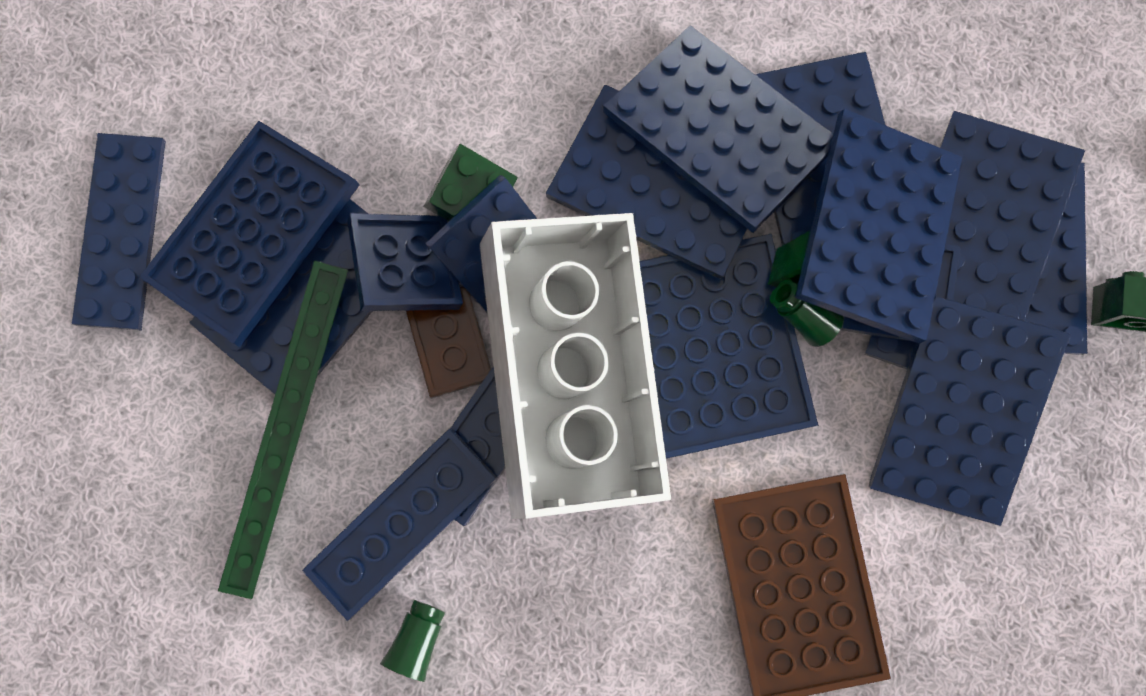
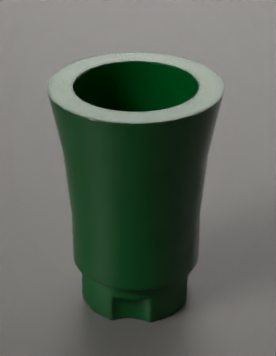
[770,279,844,347]
[380,600,445,682]

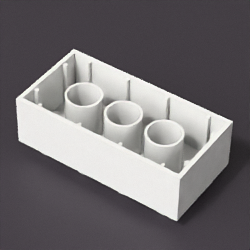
[480,213,671,519]

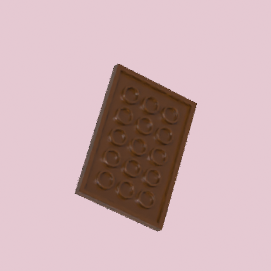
[712,474,891,696]

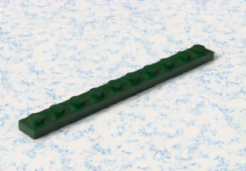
[218,261,348,599]

